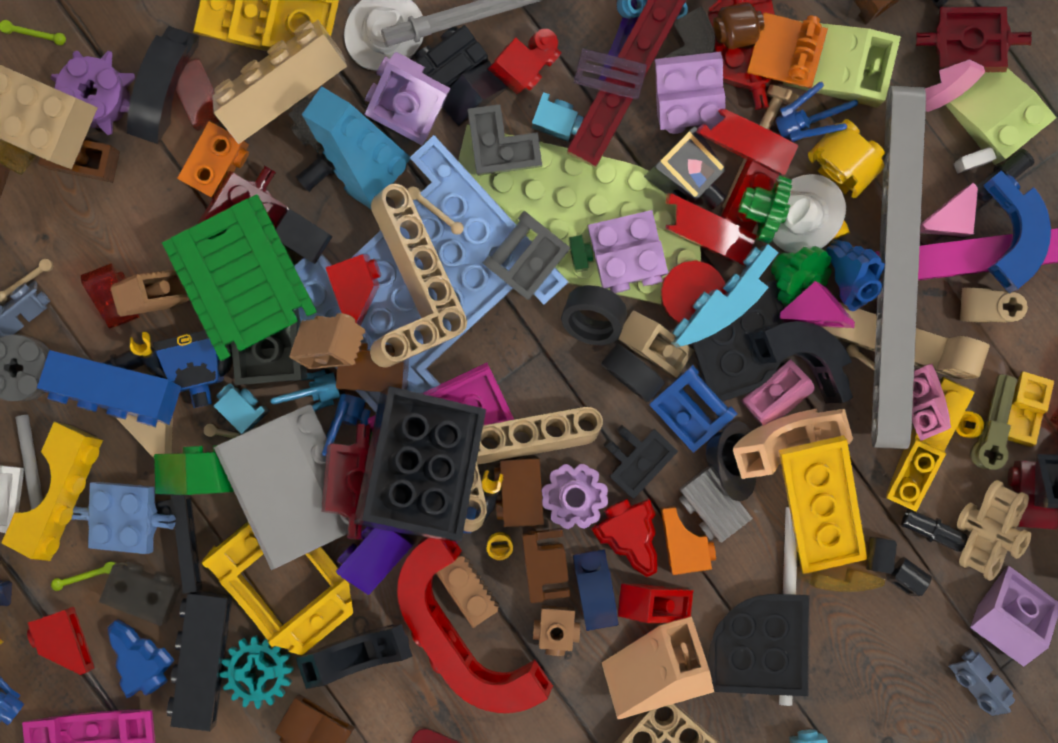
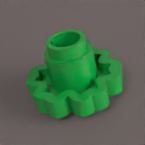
[738,176,792,244]
[771,246,832,307]

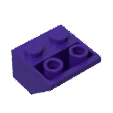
[336,526,415,595]

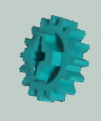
[220,635,294,709]

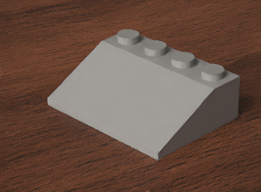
[214,404,363,570]

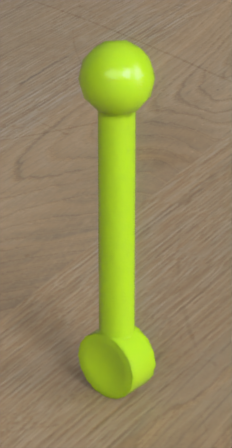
[0,20,66,46]
[51,561,118,591]

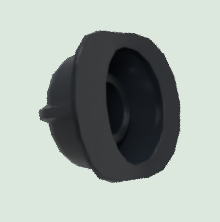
[706,421,756,501]

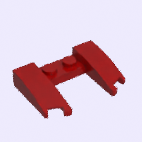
[666,109,799,265]

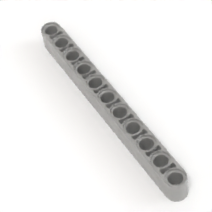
[871,86,926,449]

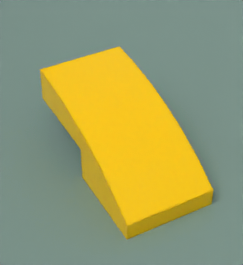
[1007,371,1054,447]

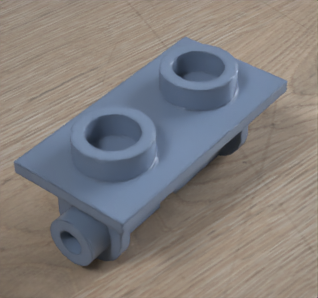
[0,281,50,337]
[949,649,1015,716]

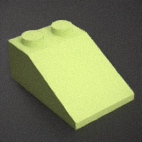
[946,68,1057,165]

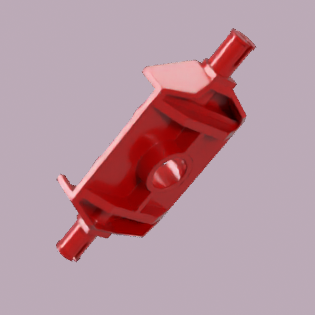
[707,0,775,110]

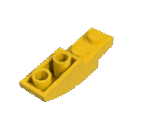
[886,376,975,512]

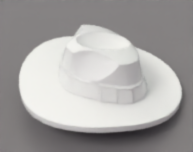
[344,0,423,71]
[773,174,846,253]

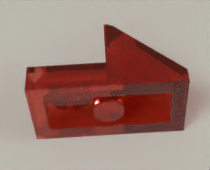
[80,263,140,329]

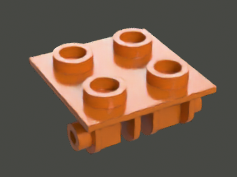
[747,12,828,88]

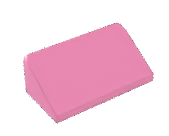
[741,359,815,426]

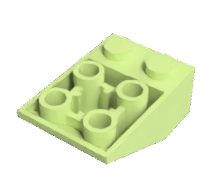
[783,21,901,108]

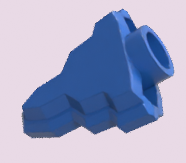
[826,239,885,311]
[107,619,174,698]

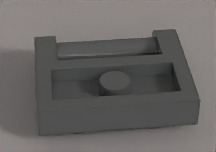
[482,210,571,300]

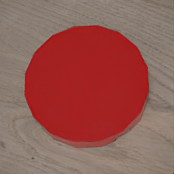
[661,260,726,324]

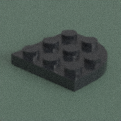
[691,280,785,402]
[708,594,810,697]

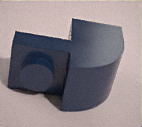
[573,549,619,631]

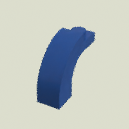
[983,170,1051,294]

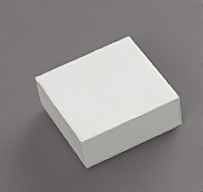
[954,147,997,174]

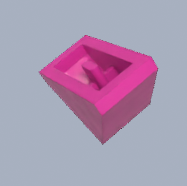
[780,281,855,328]

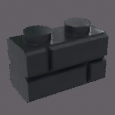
[414,25,489,88]

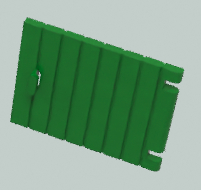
[162,194,317,361]

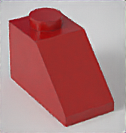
[325,254,381,326]
[618,584,694,623]
[27,606,95,675]

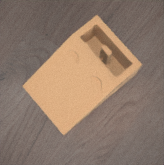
[602,616,714,720]

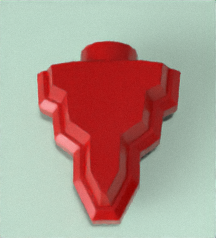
[592,498,657,577]

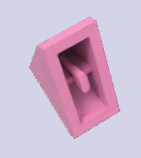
[920,183,978,237]

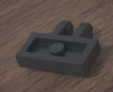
[603,425,678,499]

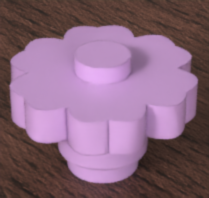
[542,464,608,529]

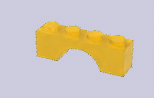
[1,421,103,561]

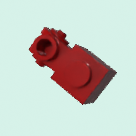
[488,29,562,95]

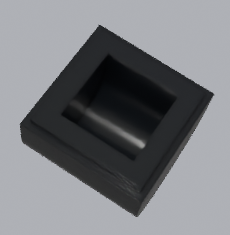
[865,536,897,574]
[886,557,932,596]

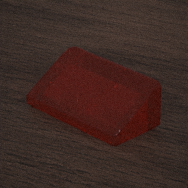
[175,58,220,131]

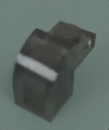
[663,6,715,58]

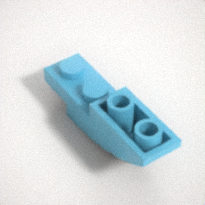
[671,244,779,347]

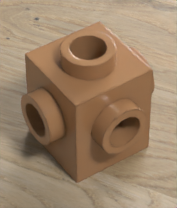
[533,605,580,656]

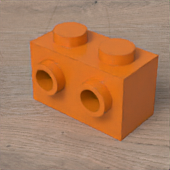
[177,121,249,199]

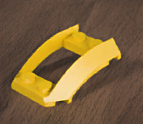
[202,522,353,655]

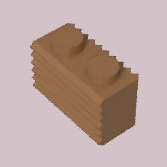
[110,269,190,316]
[290,313,366,369]
[436,553,499,628]

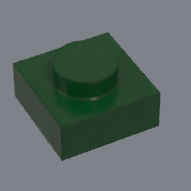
[568,235,593,273]

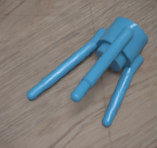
[271,370,340,412]

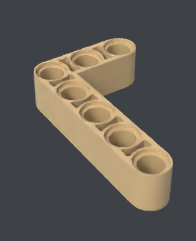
[370,183,467,368]
[822,302,990,379]
[464,407,603,532]
[615,703,720,743]

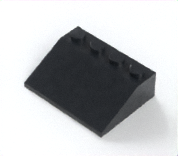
[354,386,486,542]

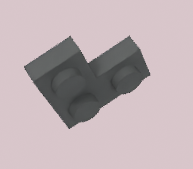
[468,104,542,176]

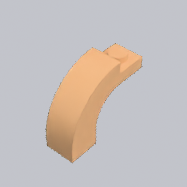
[733,409,853,479]

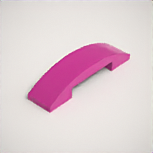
[22,710,155,743]

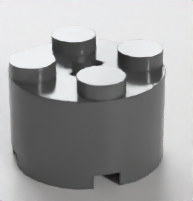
[0,335,50,401]

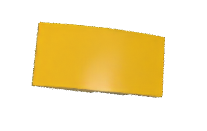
[193,0,339,51]

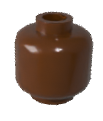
[713,2,765,49]

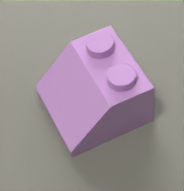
[970,566,1058,667]

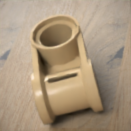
[960,288,1028,323]

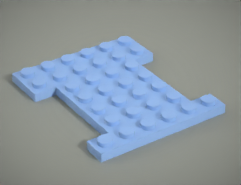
[295,135,569,412]

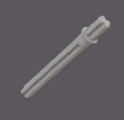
[381,0,542,47]

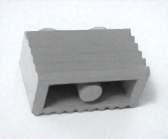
[679,466,753,543]

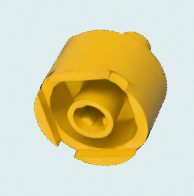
[808,119,885,198]

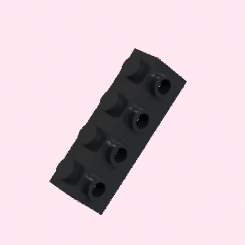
[167,591,232,732]

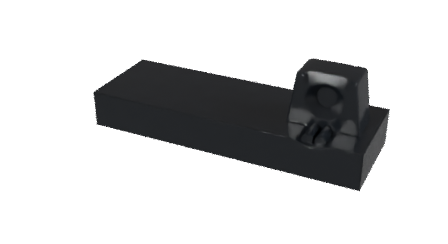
[156,494,202,593]

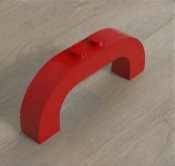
[397,537,553,713]

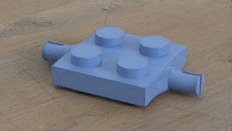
[71,482,176,554]

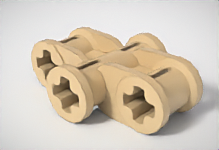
[957,480,1031,581]

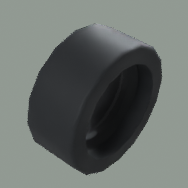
[561,285,627,346]
[601,344,665,402]

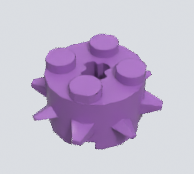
[51,51,136,135]

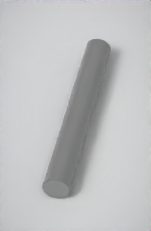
[15,415,43,510]

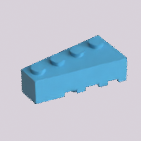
[302,86,410,210]

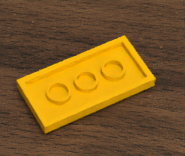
[779,435,867,574]

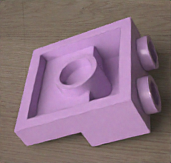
[364,52,450,146]
[655,52,725,134]
[588,210,668,293]

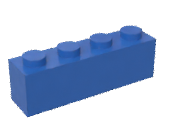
[37,350,181,427]

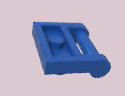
[649,365,738,453]

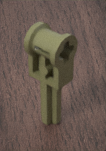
[970,374,1017,470]

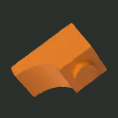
[661,506,716,575]

